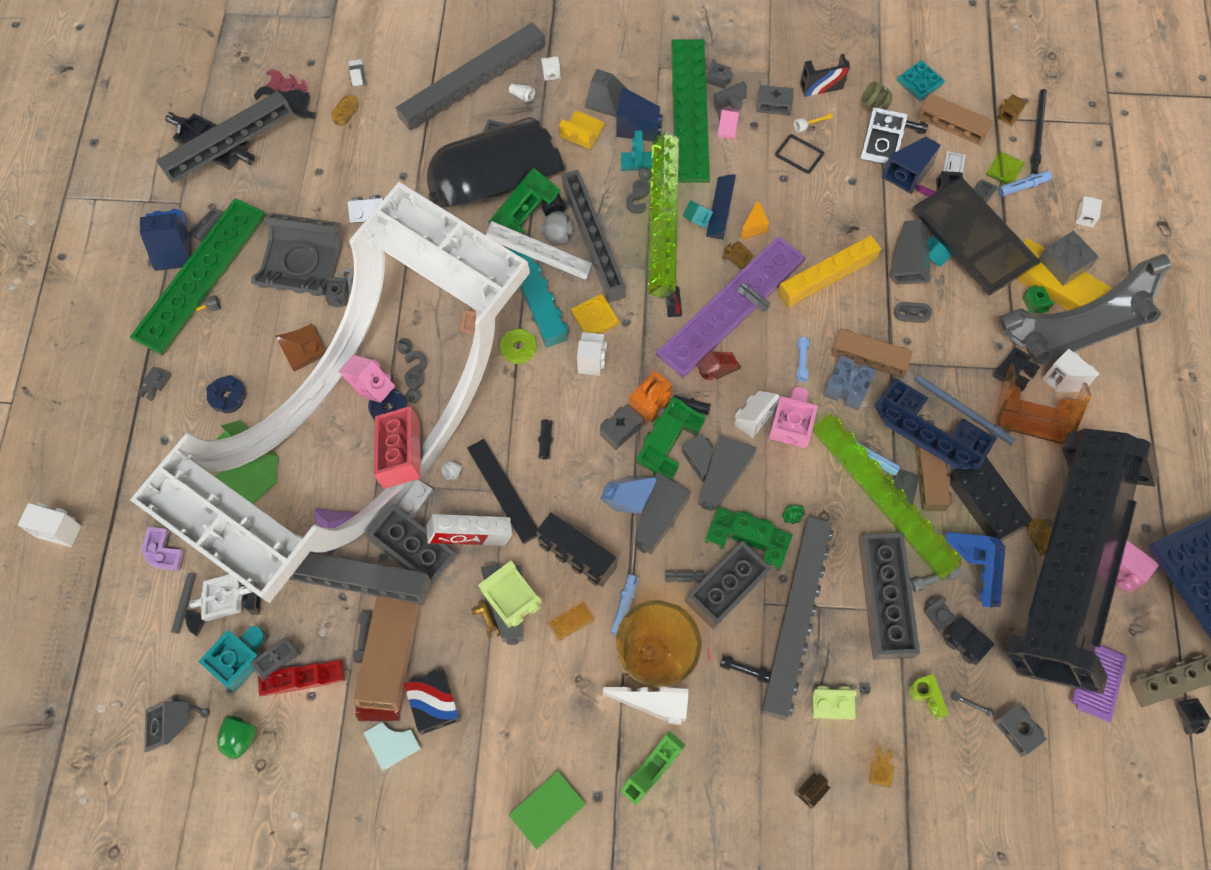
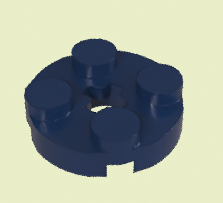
[206,375,246,414]
[368,388,407,421]

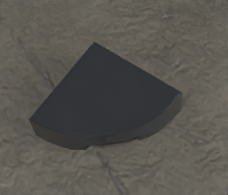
[185,609,206,636]

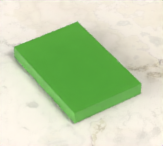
[509,771,586,850]

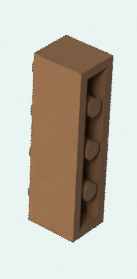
[918,94,993,146]
[831,329,913,378]
[915,444,952,511]

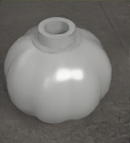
[540,211,574,245]

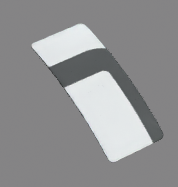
[349,59,366,86]

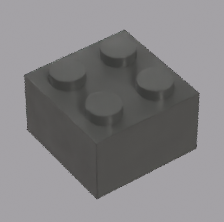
[1039,230,1099,286]

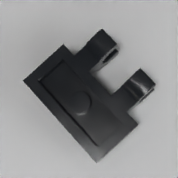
[993,347,1040,392]

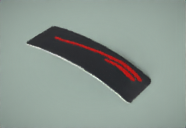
[665,286,682,317]

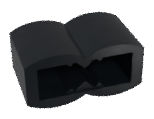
[943,616,995,665]

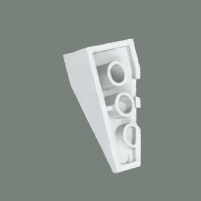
[603,687,689,725]

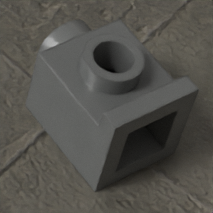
[706,59,733,89]
[325,277,349,307]

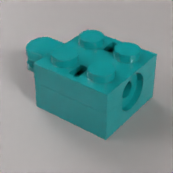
[198,626,266,692]

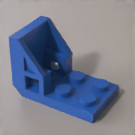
[946,532,1006,607]

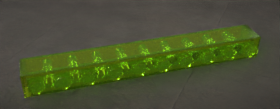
[648,132,679,299]
[813,413,962,581]

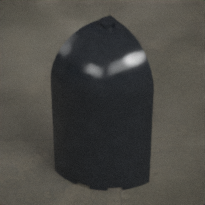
[427,117,565,207]

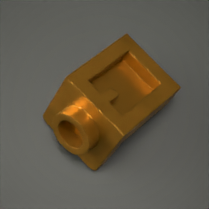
[721,241,754,270]

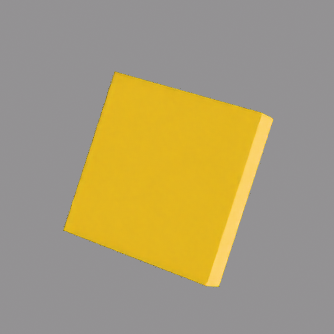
[570,293,620,334]

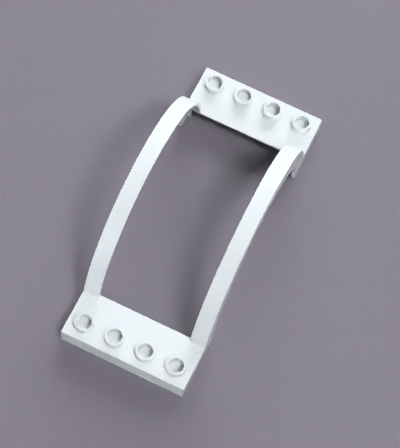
[130,182,530,603]

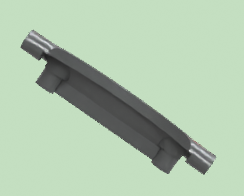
[999,254,1171,364]

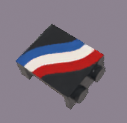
[800,54,850,97]
[404,669,461,735]

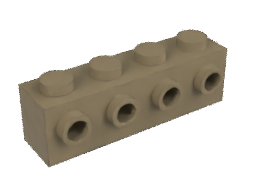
[1130,654,1211,708]

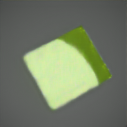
[986,151,1025,184]

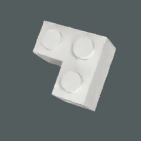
[577,332,608,376]

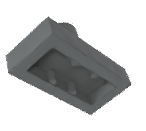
[714,81,747,111]

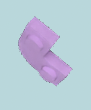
[142,527,184,571]

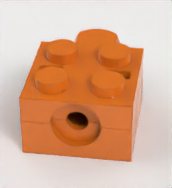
[629,370,672,426]

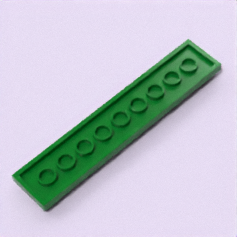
[671,39,710,183]
[130,198,266,355]

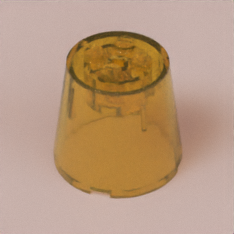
[616,600,702,687]

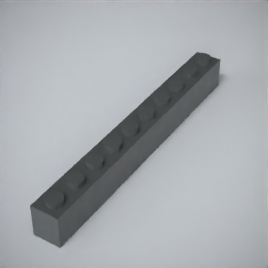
[396,22,545,131]
[761,516,834,720]

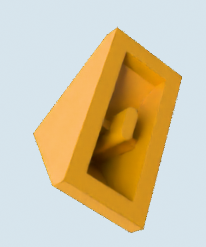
[741,201,769,239]

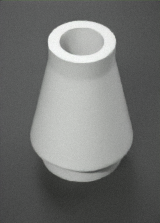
[509,83,535,102]

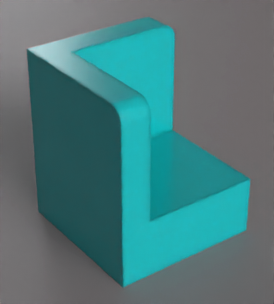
[683,200,713,228]
[928,235,952,267]

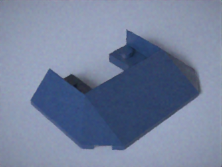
[875,378,997,470]

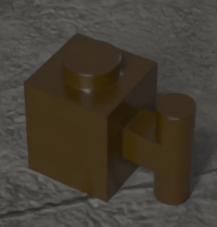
[794,772,831,809]

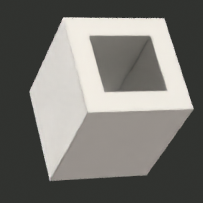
[1075,196,1102,227]

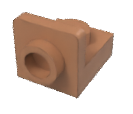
[459,307,476,335]

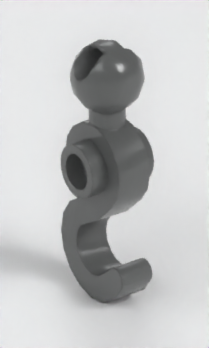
[626,167,652,214]
[404,350,427,403]

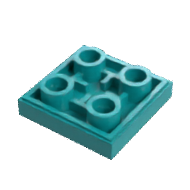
[896,60,945,102]

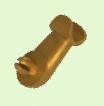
[471,600,500,639]

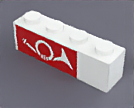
[426,514,512,546]

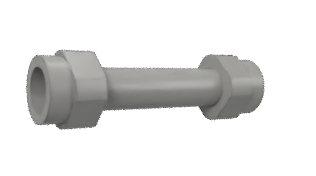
[910,565,960,592]

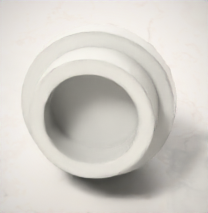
[441,461,462,480]

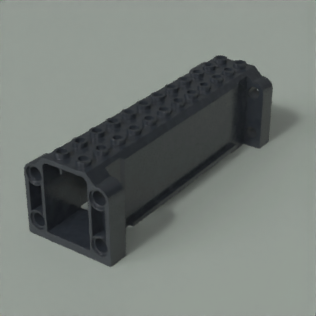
[1004,428,1159,695]

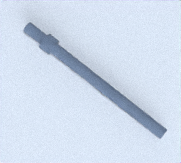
[914,375,1016,445]

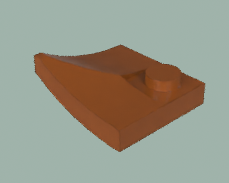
[275,323,326,372]

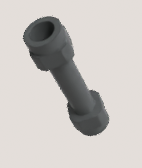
[354,612,372,663]

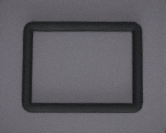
[775,134,824,174]

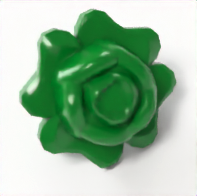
[782,504,805,524]

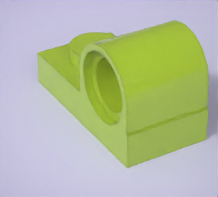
[909,674,949,720]

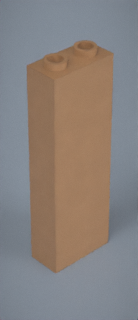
[353,596,420,711]

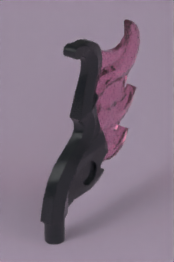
[254,70,316,119]

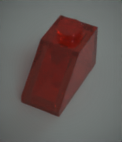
[697,351,741,380]

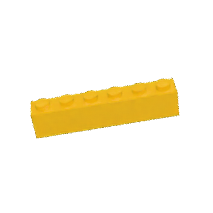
[778,235,881,308]

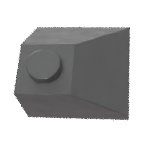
[585,69,627,117]
[144,701,191,752]

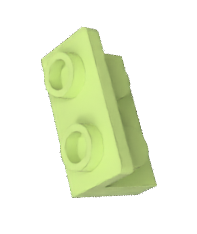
[811,686,857,719]

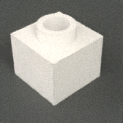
[541,56,561,81]

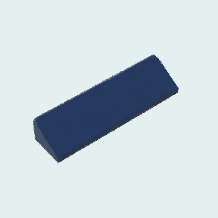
[706,174,736,240]

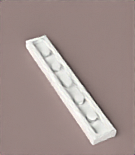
[486,221,592,280]

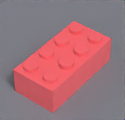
[374,406,421,489]

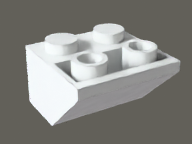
[1042,349,1100,392]

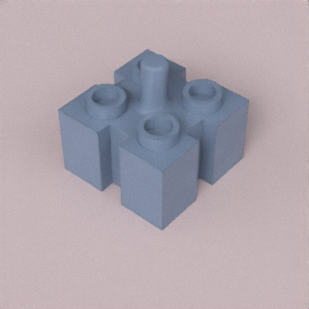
[823,355,876,410]

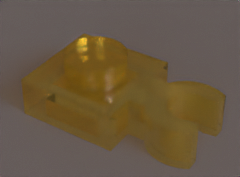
[869,747,894,788]

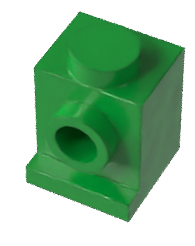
[1023,285,1054,314]

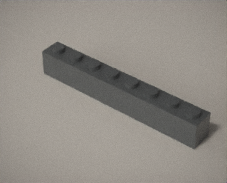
[156,91,293,183]
[561,170,625,303]
[288,551,432,605]

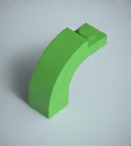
[620,731,686,805]

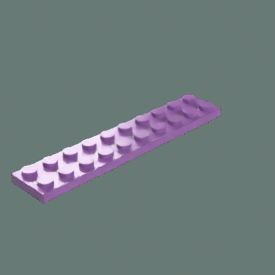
[656,236,806,379]

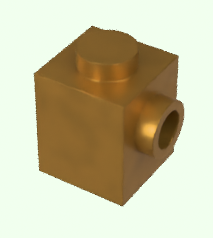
[997,94,1027,126]

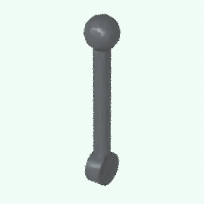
[951,692,994,717]
[170,695,210,718]

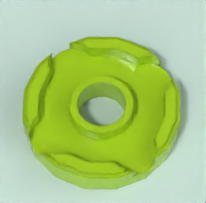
[500,328,537,364]

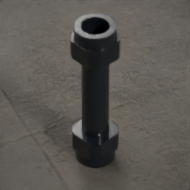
[905,120,928,134]
[720,655,771,683]

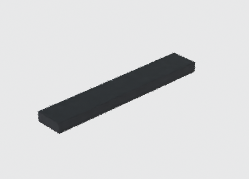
[467,439,537,545]

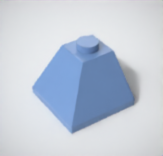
[600,476,657,514]

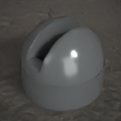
[397,338,413,354]

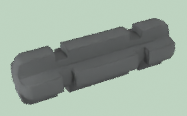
[738,283,770,311]
[665,571,705,583]

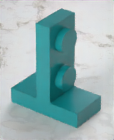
[621,131,656,171]

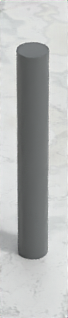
[171,573,195,634]

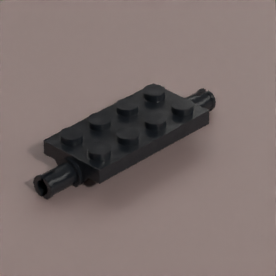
[165,112,255,170]

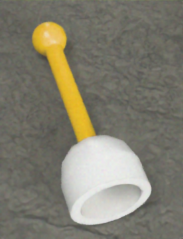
[793,113,833,133]

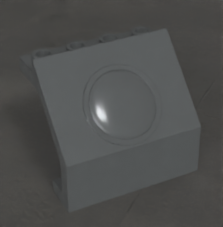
[251,213,341,296]

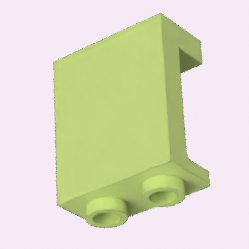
[478,561,542,628]

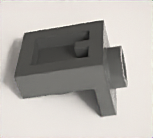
[924,597,957,632]

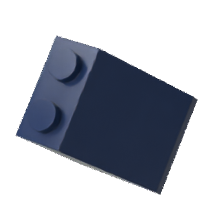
[616,87,663,142]
[881,137,941,194]
[140,213,191,271]

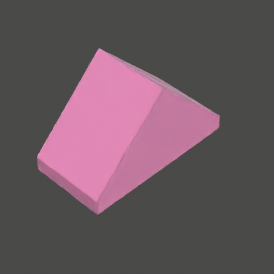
[717,107,740,139]

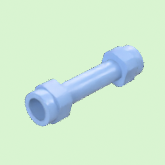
[796,337,809,382]

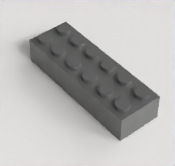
[859,533,920,660]

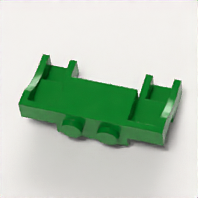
[488,168,561,234]
[636,397,706,480]
[704,507,793,572]

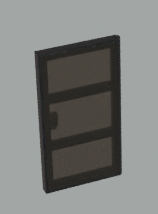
[912,177,1041,296]

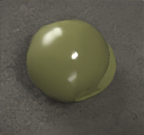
[861,81,892,111]

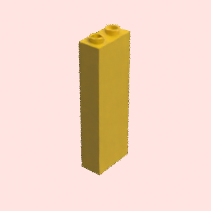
[1003,238,1113,311]

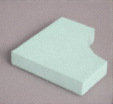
[364,722,421,771]

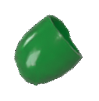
[217,715,257,760]

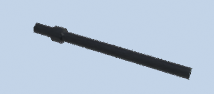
[1030,89,1047,174]

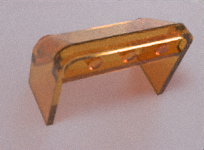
[996,364,1091,444]

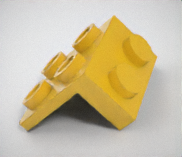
[559,111,605,150]

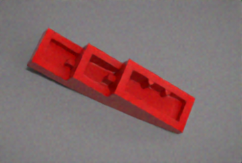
[258,659,345,696]

